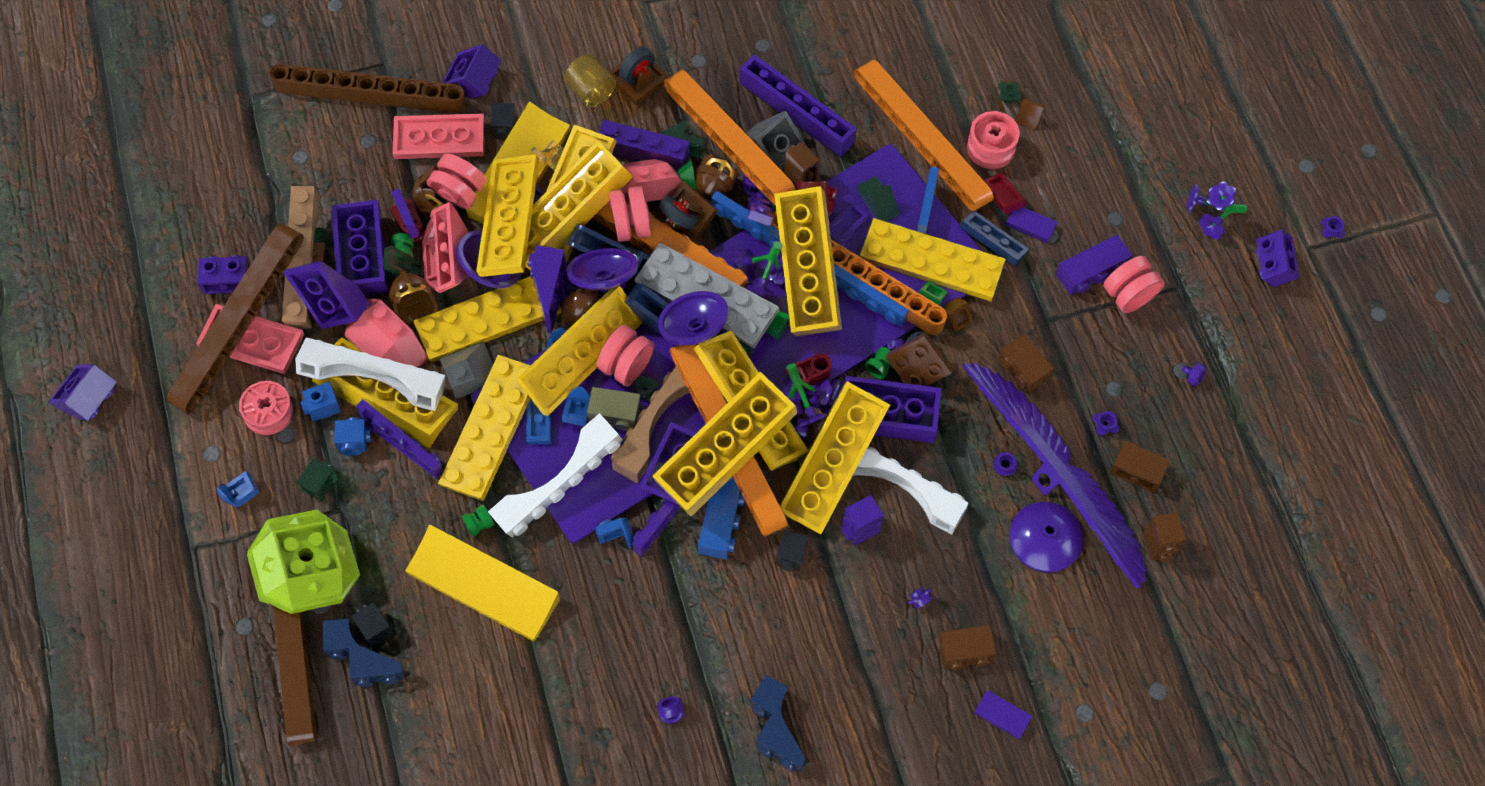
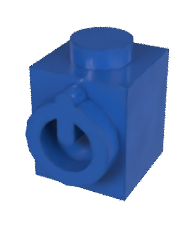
[300,381,341,421]
[334,417,372,456]

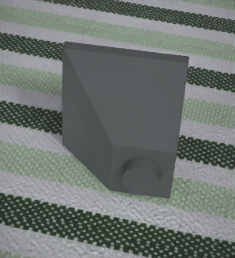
[746,111,808,170]
[439,341,493,399]

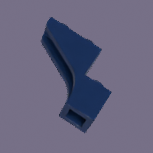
[567,224,650,278]
[624,283,698,346]
[323,619,406,687]
[750,675,805,773]

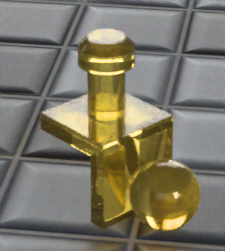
[531,140,564,177]

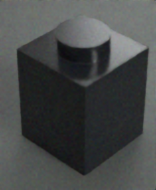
[491,103,517,139]
[776,530,808,572]
[351,602,393,648]

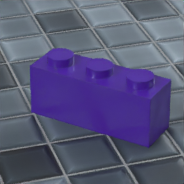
[1056,234,1133,296]

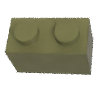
[587,387,641,431]

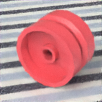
[966,111,1020,170]
[427,153,487,209]
[609,186,651,242]
[1103,256,1165,313]
[597,325,655,387]

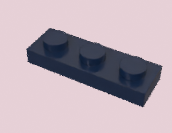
[960,210,1029,266]

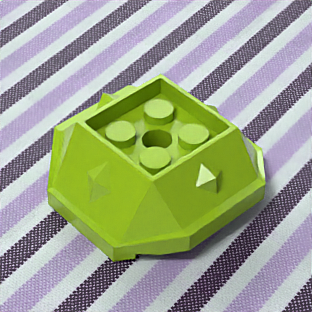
[247,510,360,614]

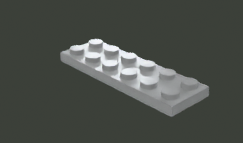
[634,243,779,348]

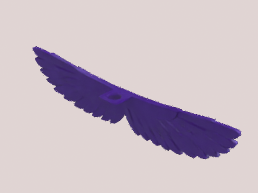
[963,363,1147,589]

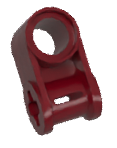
[389,199,425,244]
[785,353,832,393]

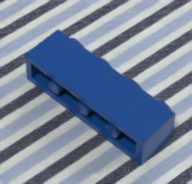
[698,476,745,560]

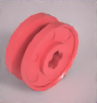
[239,381,294,435]

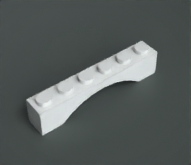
[296,337,445,411]
[488,413,623,538]
[853,447,968,535]

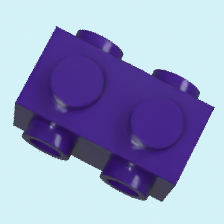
[1256,230,1300,287]
[197,255,250,294]

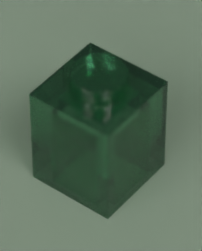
[296,458,338,502]

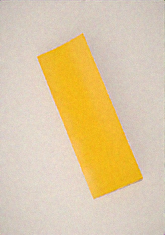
[466,101,571,224]
[525,140,634,271]
[694,330,808,471]
[312,337,458,449]
[779,382,890,534]
[405,524,560,642]

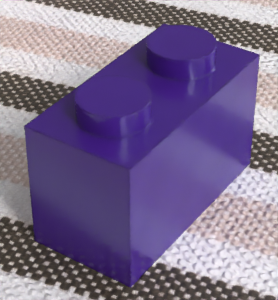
[841,495,884,546]

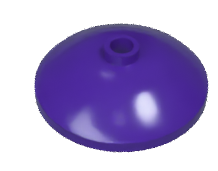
[457,231,523,288]
[567,248,638,291]
[658,291,729,345]
[1009,502,1084,573]

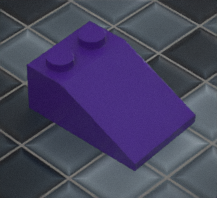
[528,245,567,333]
[283,261,370,329]
[639,422,696,506]

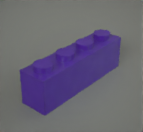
[598,120,690,172]

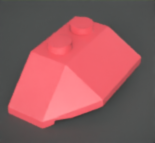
[608,159,683,208]
[422,202,469,293]
[345,298,429,368]

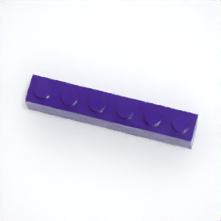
[740,54,857,157]

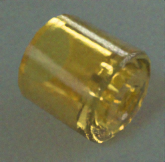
[564,54,616,107]

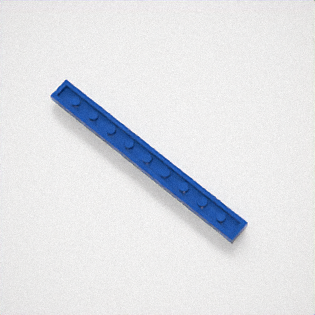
[711,191,909,327]

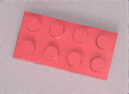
[393,114,485,159]
[196,304,304,374]

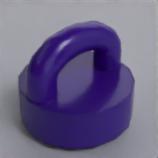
[1182,362,1207,387]
[793,419,808,443]
[657,696,684,724]

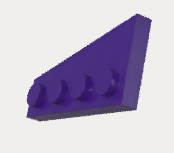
[357,399,443,479]

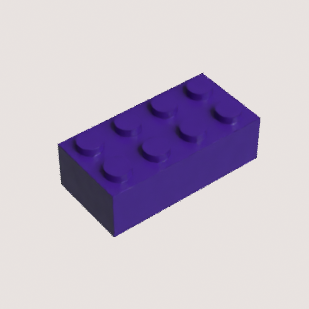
[331,200,389,297]
[845,376,941,443]

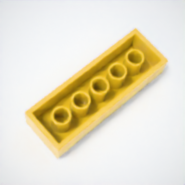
[774,186,842,336]
[653,372,797,516]

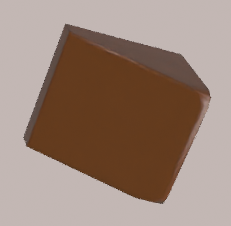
[1016,98,1045,130]
[942,297,973,332]

